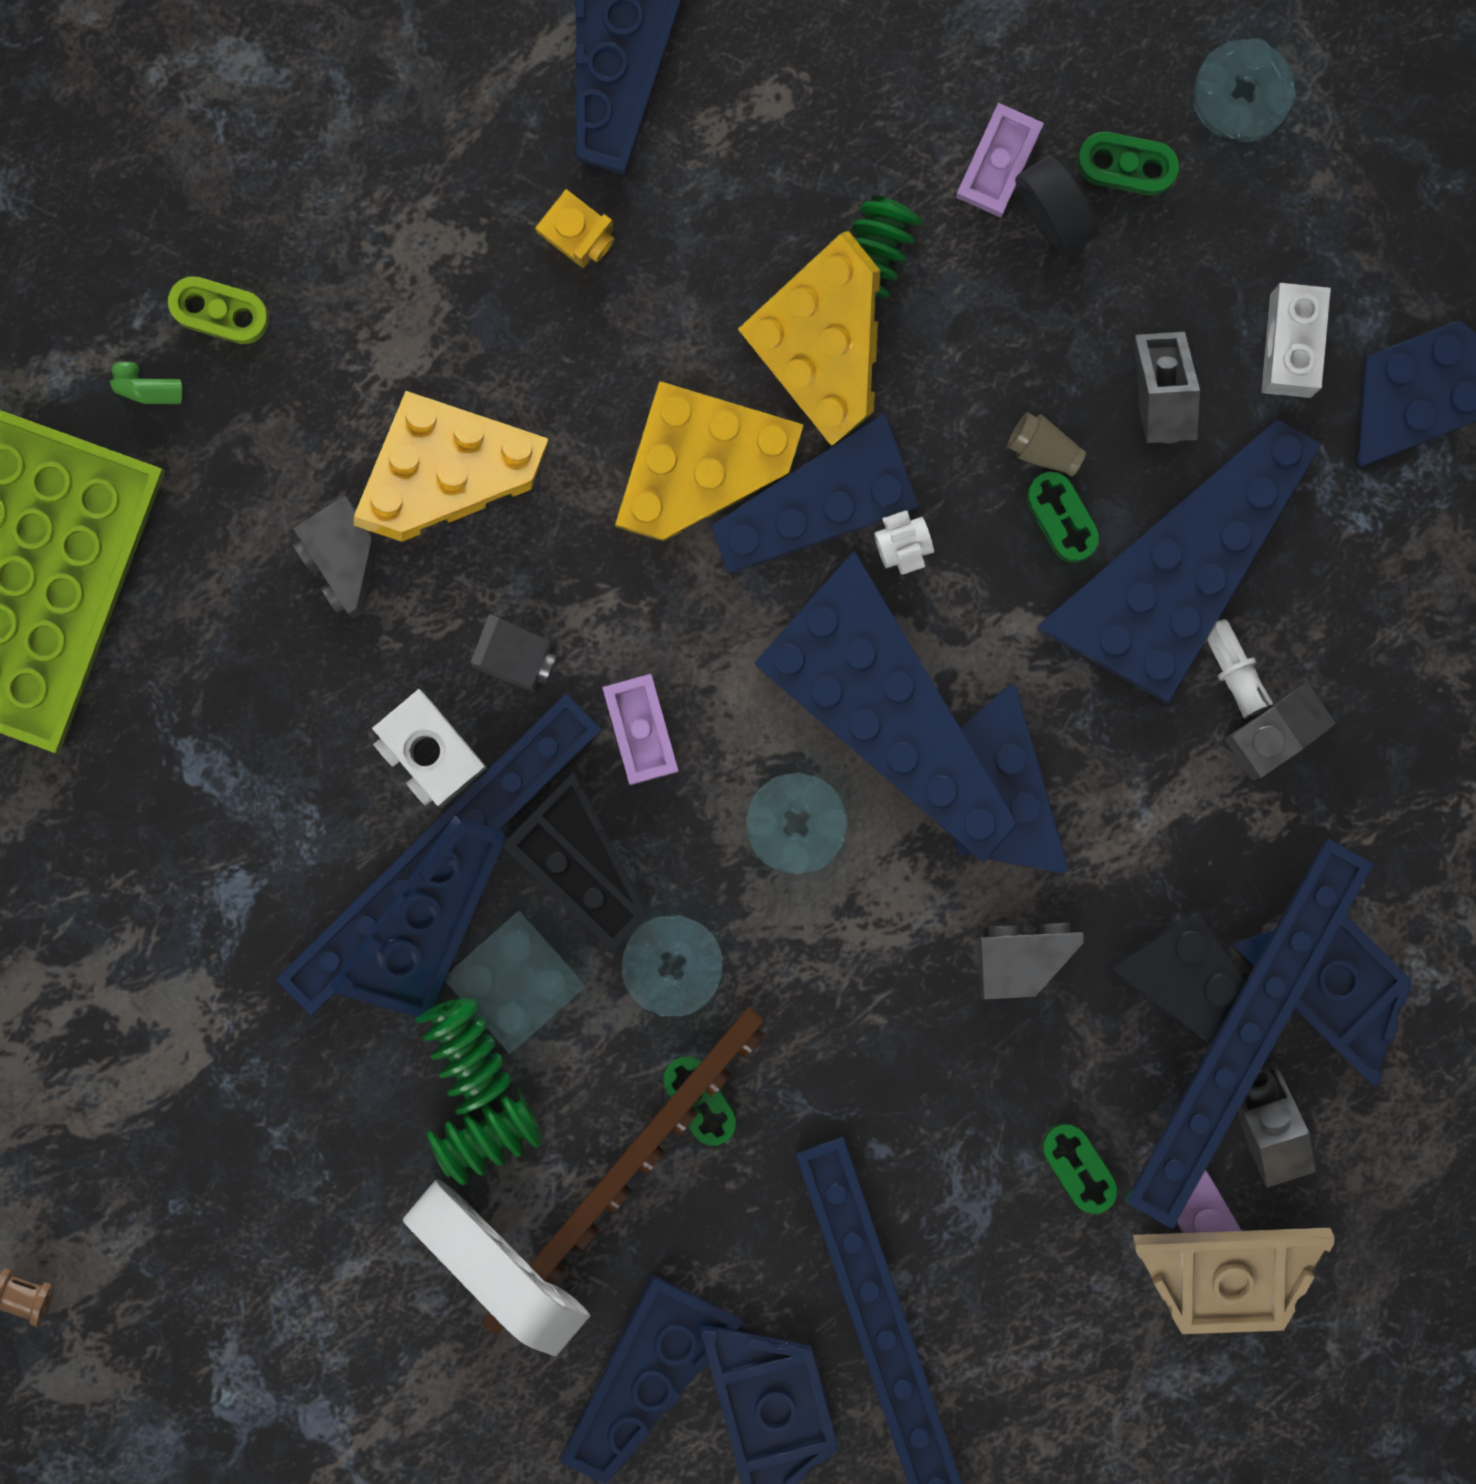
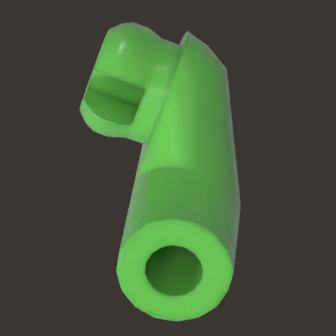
[110,362,182,404]

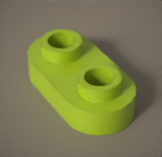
[168,276,269,344]

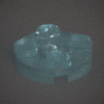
[1193,38,1296,142]
[746,772,847,874]
[622,916,722,1016]

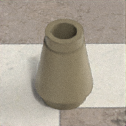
[1007,412,1086,477]

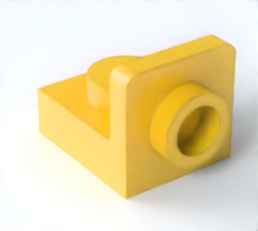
[535,189,615,268]

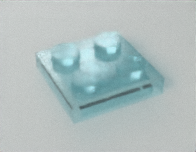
[445,910,587,1054]

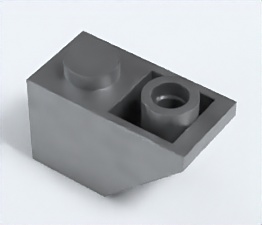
[293,496,377,618]
[977,923,1084,999]
[1238,1060,1315,1188]

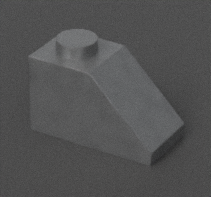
[1135,332,1200,444]
[471,614,557,692]
[1224,682,1336,780]

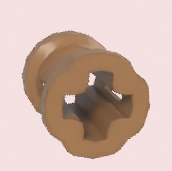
[0,1268,54,1328]

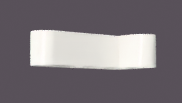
[403,1179,590,1356]

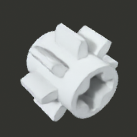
[874,510,934,574]

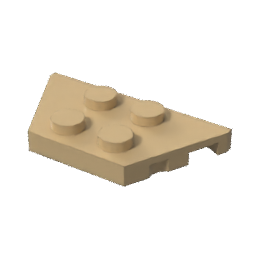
[1133,1228,1334,1334]

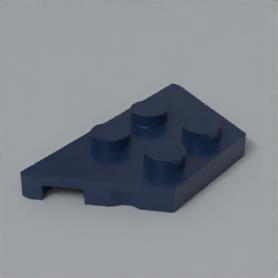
[1355,320,1476,469]
[953,684,1069,873]
[1232,915,1412,1087]
[701,1326,839,1484]

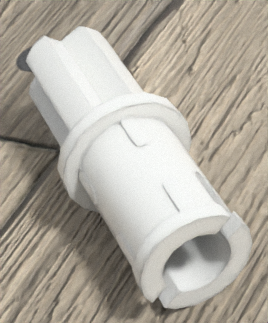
[1207,619,1274,719]

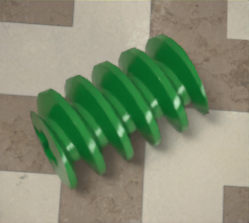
[851,195,923,309]
[414,998,511,1115]
[426,1086,542,1186]

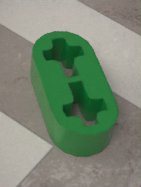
[1027,472,1099,563]
[663,1056,736,1146]
[1042,1124,1117,1214]

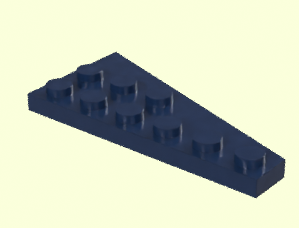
[575,0,682,176]
[1037,420,1322,704]
[754,551,1017,864]

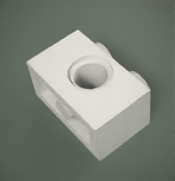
[1261,283,1331,398]
[372,689,488,808]

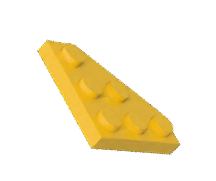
[738,231,880,446]
[615,381,804,542]
[353,391,548,542]

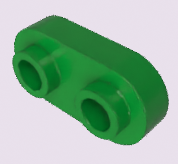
[1077,132,1179,196]

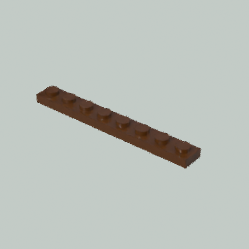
[481,1005,765,1336]

